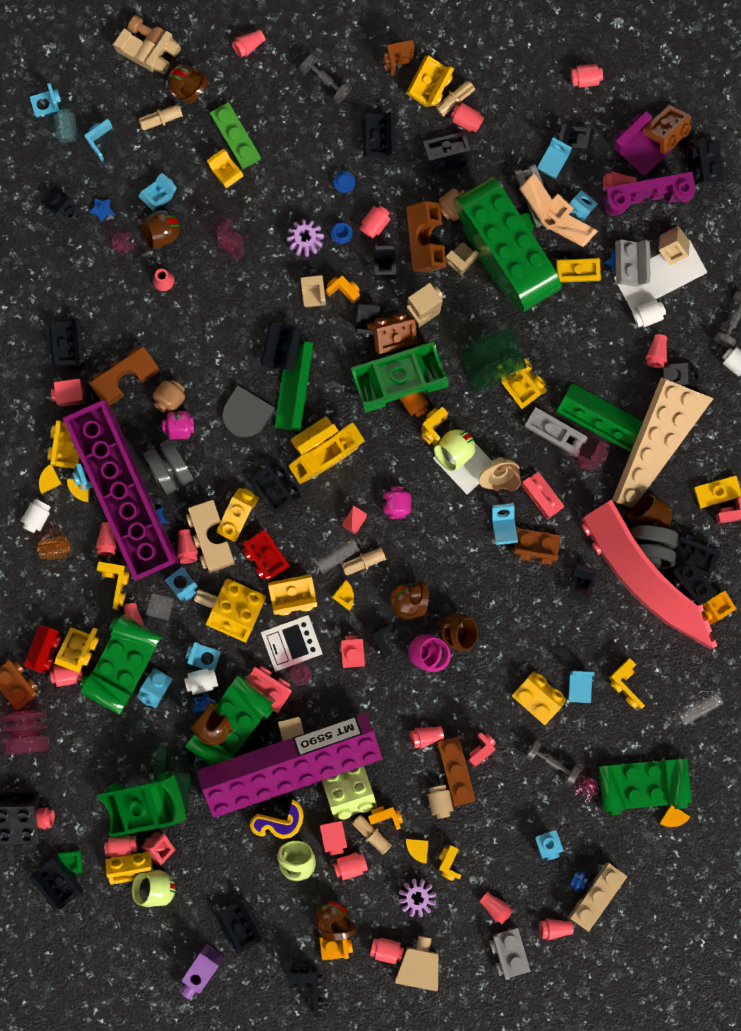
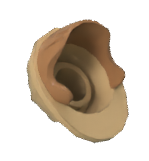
[478,457,521,491]

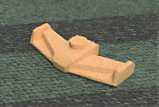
[519,172,598,247]

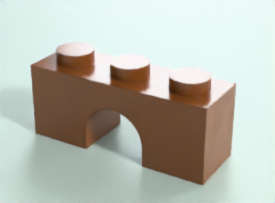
[406,201,447,273]
[89,346,160,405]

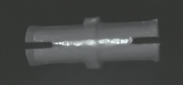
[316,539,360,574]
[678,692,723,726]

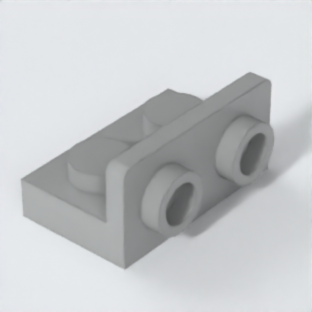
[615,240,651,287]
[489,927,531,980]

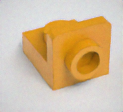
[700,591,736,625]
[320,937,353,960]

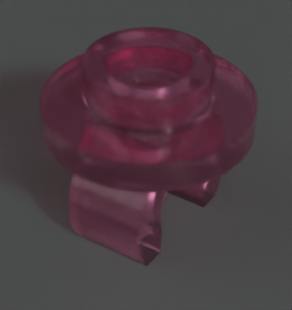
[112,232,136,255]
[290,663,312,686]
[575,778,599,803]

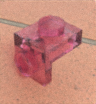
[576,440,609,471]

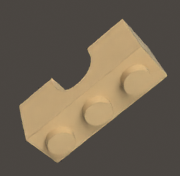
[406,283,443,328]
[186,500,235,573]
[568,862,627,932]

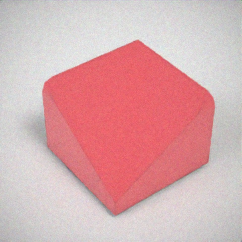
[342,505,367,534]
[141,832,175,865]

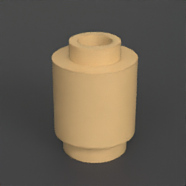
[428,785,454,819]

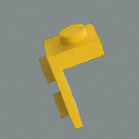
[217,488,259,542]

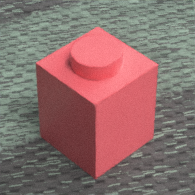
[51,379,85,407]
[320,821,347,855]

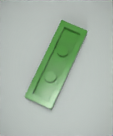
[210,102,261,170]

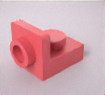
[715,496,741,524]
[341,635,365,668]

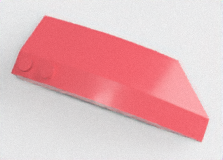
[581,500,717,649]

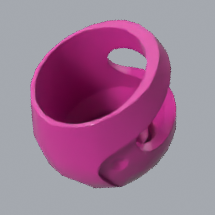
[409,634,451,672]

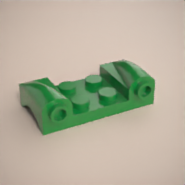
[351,342,448,413]
[79,613,163,715]
[185,674,275,766]
[597,758,692,815]
[97,772,187,838]

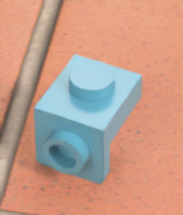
[139,173,176,212]
[137,668,173,708]
[535,830,563,861]

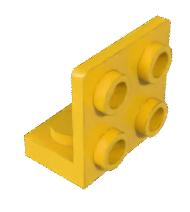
[206,579,266,643]

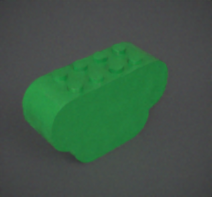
[453,176,562,313]

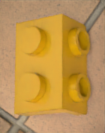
[406,55,454,107]
[421,407,448,446]
[48,420,80,469]
[268,574,317,616]
[54,627,99,673]
[512,671,566,725]
[105,852,154,885]

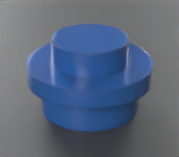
[334,171,355,193]
[331,222,353,244]
[570,871,589,893]

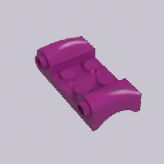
[602,172,696,216]

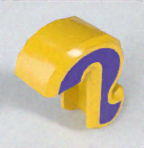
[250,799,304,839]

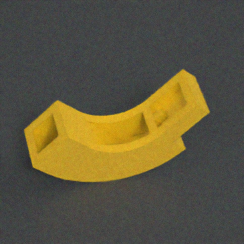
[289,423,365,484]

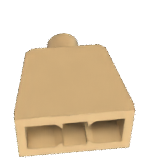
[395,936,438,991]

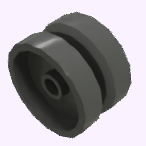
[143,438,194,495]
[630,526,679,569]

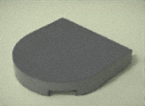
[223,385,275,438]

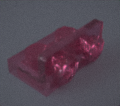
[216,218,245,260]

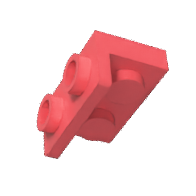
[521,473,564,520]
[247,666,292,713]
[468,732,496,768]

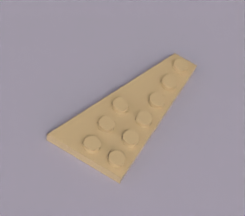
[612,378,713,508]

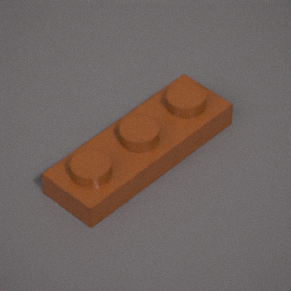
[437,736,476,807]

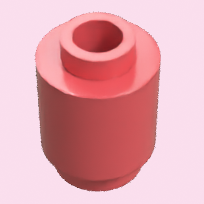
[571,64,603,88]
[451,103,484,132]
[360,206,391,239]
[50,665,83,687]
[104,834,138,858]
[334,853,368,880]
[370,937,404,965]

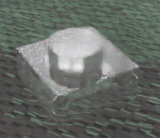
[147,593,174,621]

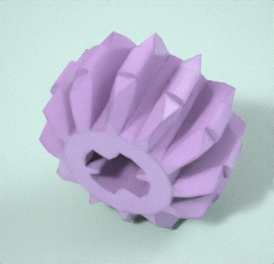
[287,219,324,257]
[398,879,436,917]

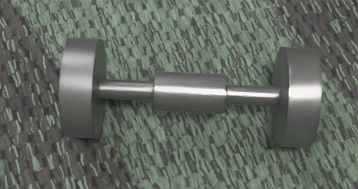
[299,53,352,104]
[714,292,741,348]
[525,739,582,786]

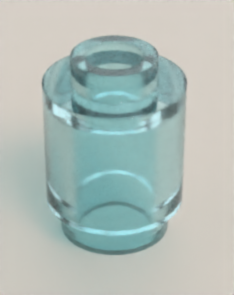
[54,109,77,143]

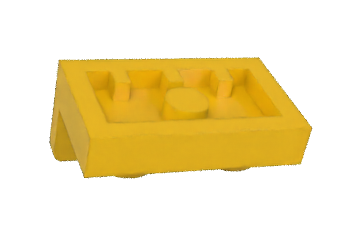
[495,357,547,409]
[291,417,339,456]

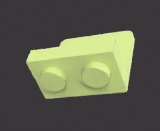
[322,766,377,821]

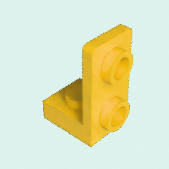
[97,562,129,611]
[609,659,645,709]

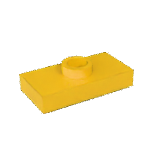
[556,258,601,282]
[694,476,741,509]

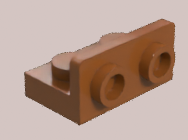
[383,40,415,76]
[643,105,691,154]
[367,313,417,354]
[513,528,561,565]
[0,659,39,711]

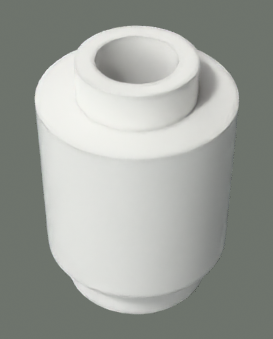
[632,300,666,327]
[722,347,741,377]
[21,499,51,533]
[184,668,218,695]

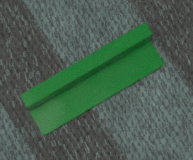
[275,341,313,432]
[556,384,643,453]

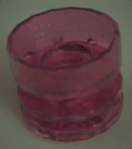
[0,710,50,755]

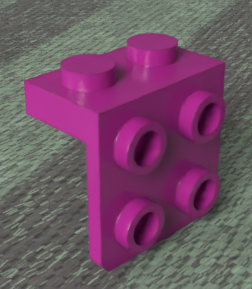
[613,111,672,176]

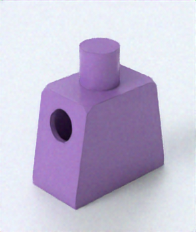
[180,944,225,999]

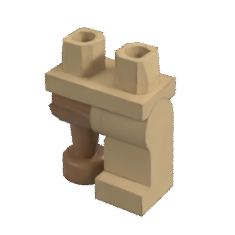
[113,15,181,74]

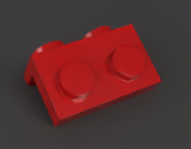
[242,530,290,581]
[24,625,62,674]

